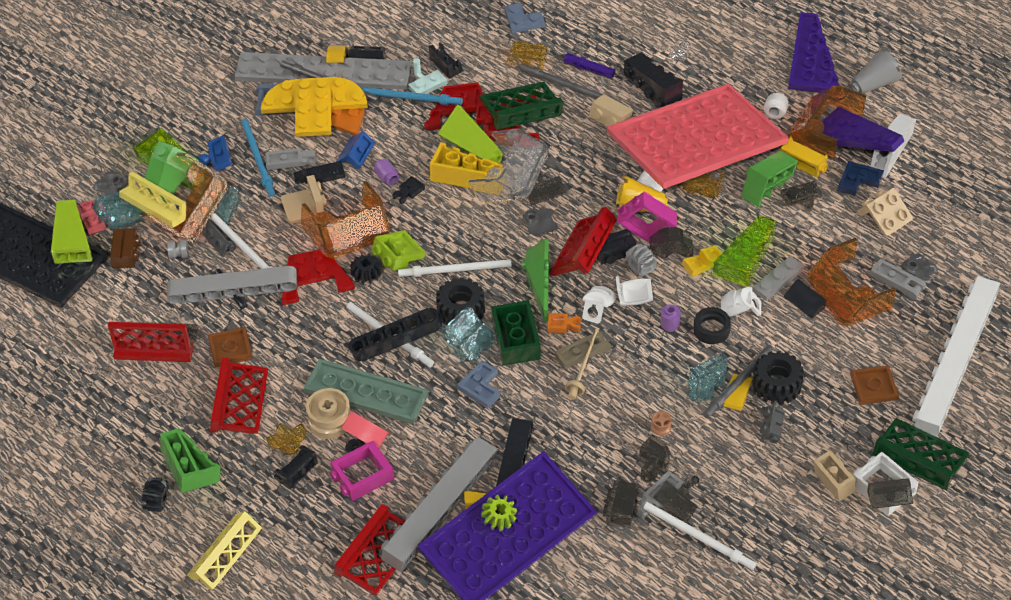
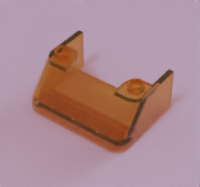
[787,86,866,161]
[139,152,228,243]
[301,181,390,258]
[807,238,896,326]

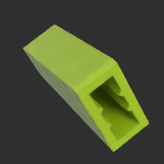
[438,104,503,163]
[51,200,92,264]

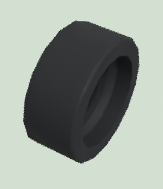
[693,307,731,344]

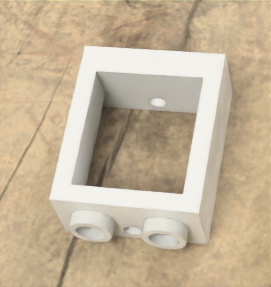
[853,452,919,516]

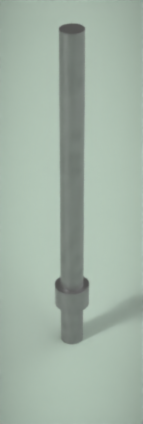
[280,60,379,103]
[519,63,616,100]
[702,344,774,419]

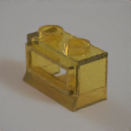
[509,41,548,71]
[682,171,725,198]

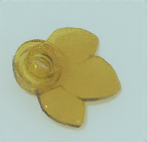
[266,423,306,455]

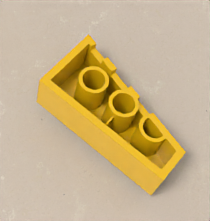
[430,142,505,194]

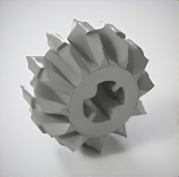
[625,243,657,277]

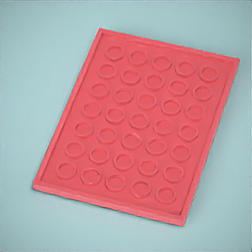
[607,84,788,189]

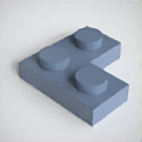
[504,3,545,33]
[457,360,500,409]

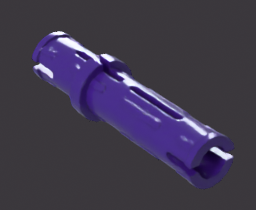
[563,52,616,79]

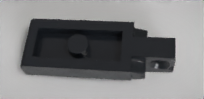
[293,161,346,184]

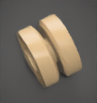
[306,388,351,439]

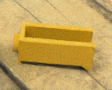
[780,136,828,178]

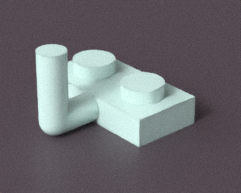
[408,58,448,94]

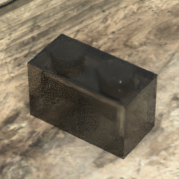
[603,480,639,529]

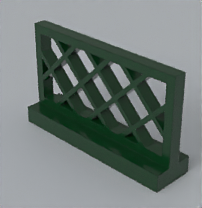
[480,81,563,130]
[873,418,969,491]

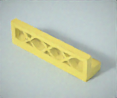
[119,172,186,228]
[187,511,262,590]

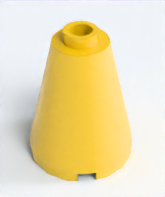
[615,175,668,212]

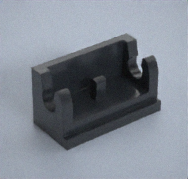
[429,42,463,79]
[274,445,318,490]

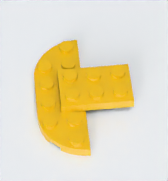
[261,77,368,137]

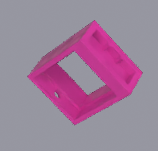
[618,191,677,243]
[330,441,394,501]

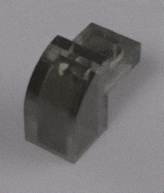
[649,227,693,259]
[639,434,670,484]

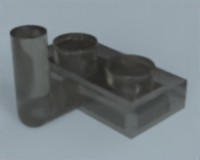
[525,169,566,206]
[780,180,822,212]
[653,476,699,523]

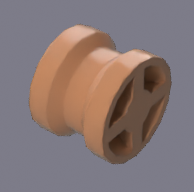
[651,411,672,436]

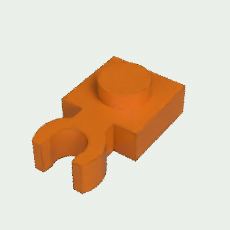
[547,313,581,334]

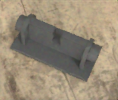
[203,220,236,257]
[760,400,785,443]

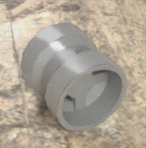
[167,239,189,259]

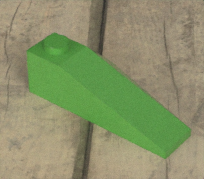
[135,141,198,219]
[522,239,549,321]

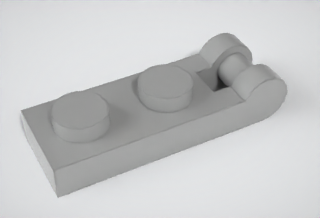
[870,259,926,300]

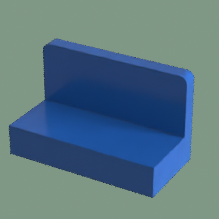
[336,131,375,169]

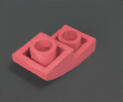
[77,200,107,235]
[341,411,389,449]

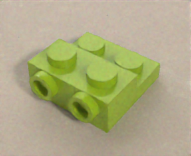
[372,230,426,271]

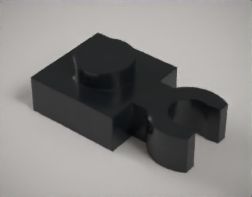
[392,176,425,204]

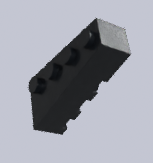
[623,52,683,109]

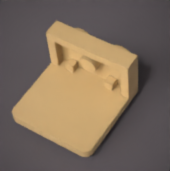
[281,175,326,224]
[857,188,913,236]

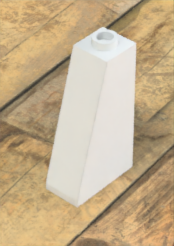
[870,114,916,178]

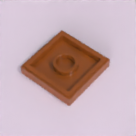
[208,327,253,367]
[850,365,899,405]

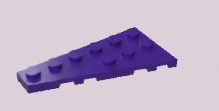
[788,12,842,95]
[807,106,904,152]

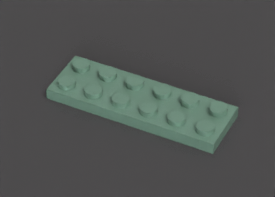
[304,358,429,425]

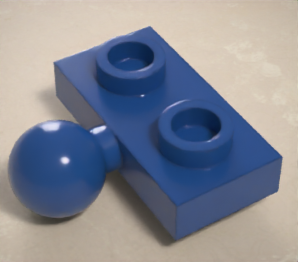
[197,135,232,172]

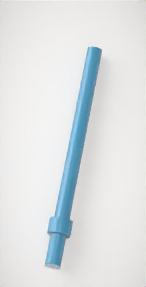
[362,87,463,105]
[241,119,275,197]

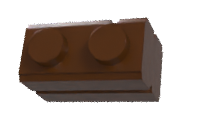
[110,228,141,269]

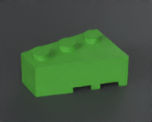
[741,150,798,207]
[160,428,221,493]

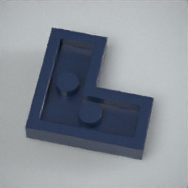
[837,161,884,196]

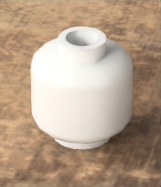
[764,93,789,119]

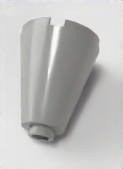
[851,49,902,94]

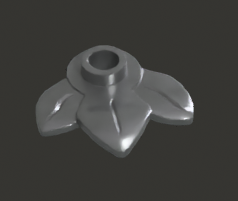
[92,171,127,201]
[523,208,558,237]
[902,254,938,284]

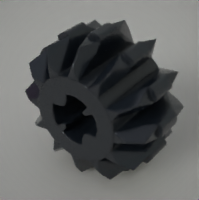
[350,253,382,285]
[141,477,169,512]

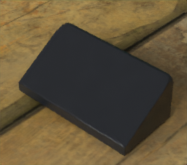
[349,45,386,60]
[784,279,826,318]

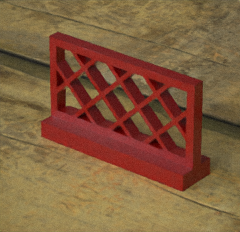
[549,207,617,276]
[108,322,194,362]
[210,357,268,434]
[334,504,405,596]

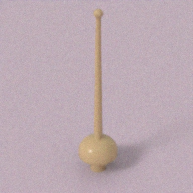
[565,329,599,400]

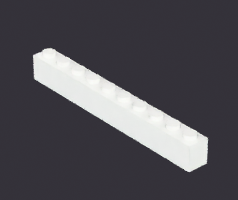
[912,276,1000,437]

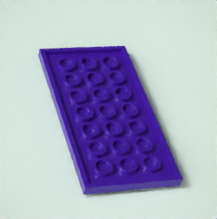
[417,451,597,600]

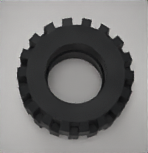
[436,277,485,329]
[752,351,804,405]

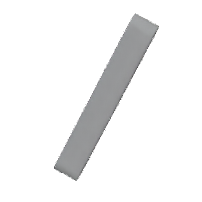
[167,266,297,304]

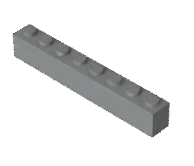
[381,436,497,573]

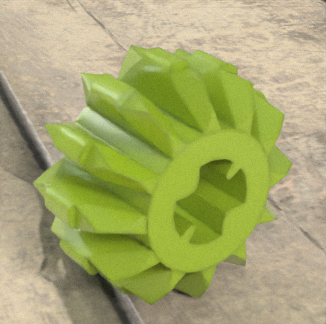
[481,495,517,531]

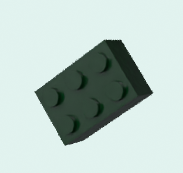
[491,300,541,366]

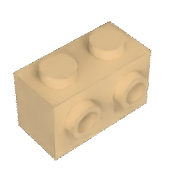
[589,94,633,126]
[814,450,857,502]

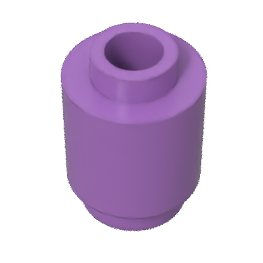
[374,159,399,186]
[661,304,681,332]

